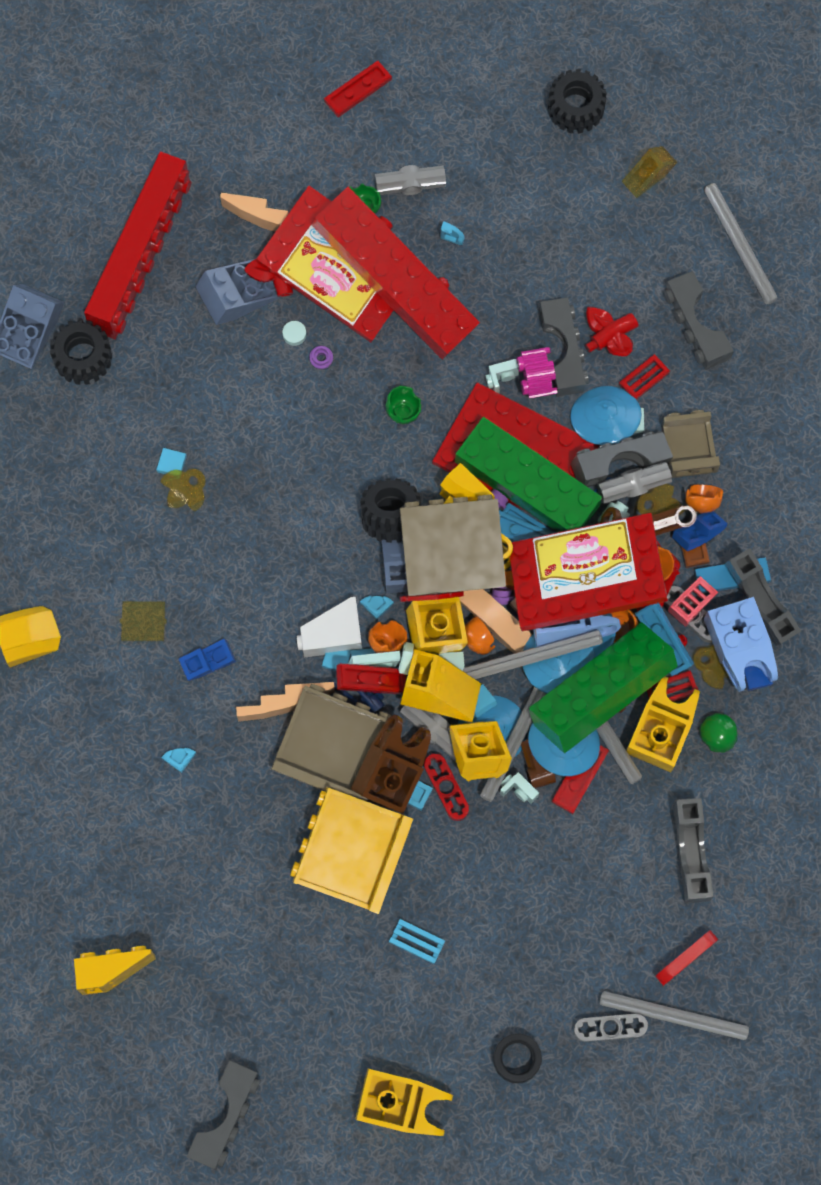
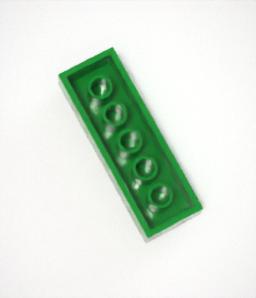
[455,417,602,532]
[528,622,678,754]

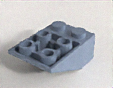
[195,258,281,325]
[0,284,65,369]
[382,538,408,594]

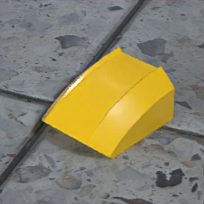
[440,463,495,502]
[0,606,61,667]
[449,721,512,782]

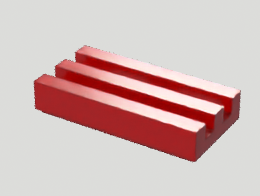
[619,354,670,400]
[646,670,698,702]

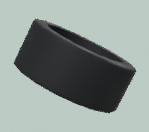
[493,1033,542,1083]

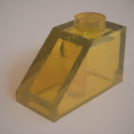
[622,146,677,198]

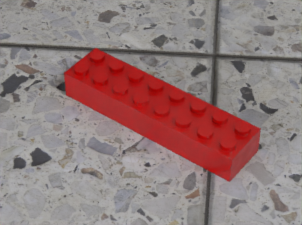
[84,151,191,340]
[311,187,480,360]

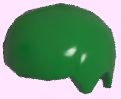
[349,184,382,214]
[385,385,421,424]
[700,713,738,753]

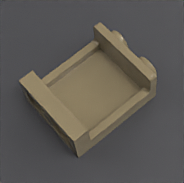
[662,410,720,478]

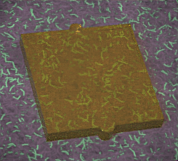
[120,601,167,641]

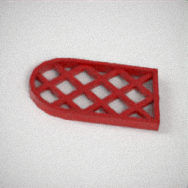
[399,591,464,602]

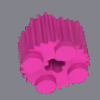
[516,347,557,399]

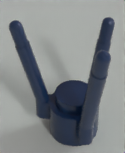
[328,679,385,714]

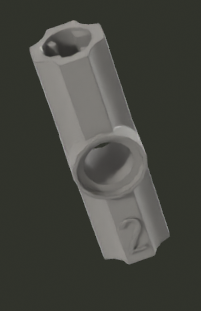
[375,165,446,195]
[597,462,672,503]
[400,705,456,761]

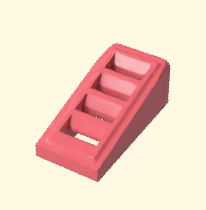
[668,576,718,627]

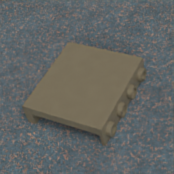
[400,495,506,596]
[271,684,391,801]

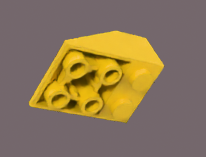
[400,649,481,723]
[74,946,156,995]

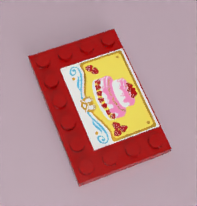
[256,186,393,343]
[510,513,668,632]

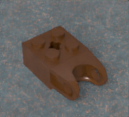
[351,715,431,814]

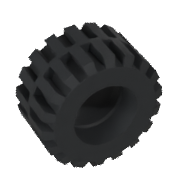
[548,69,607,134]
[50,319,112,385]
[360,478,421,543]

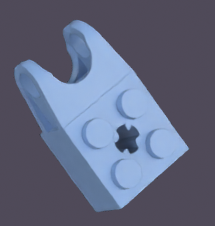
[704,597,778,692]
[533,615,621,647]

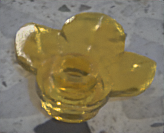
[160,469,205,512]
[637,484,685,516]
[693,645,729,689]

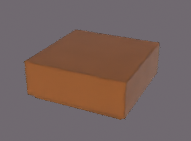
[680,543,710,568]

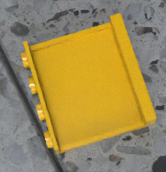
[290,787,413,914]

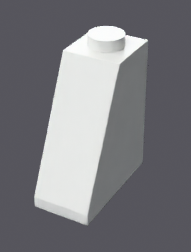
[297,597,362,657]

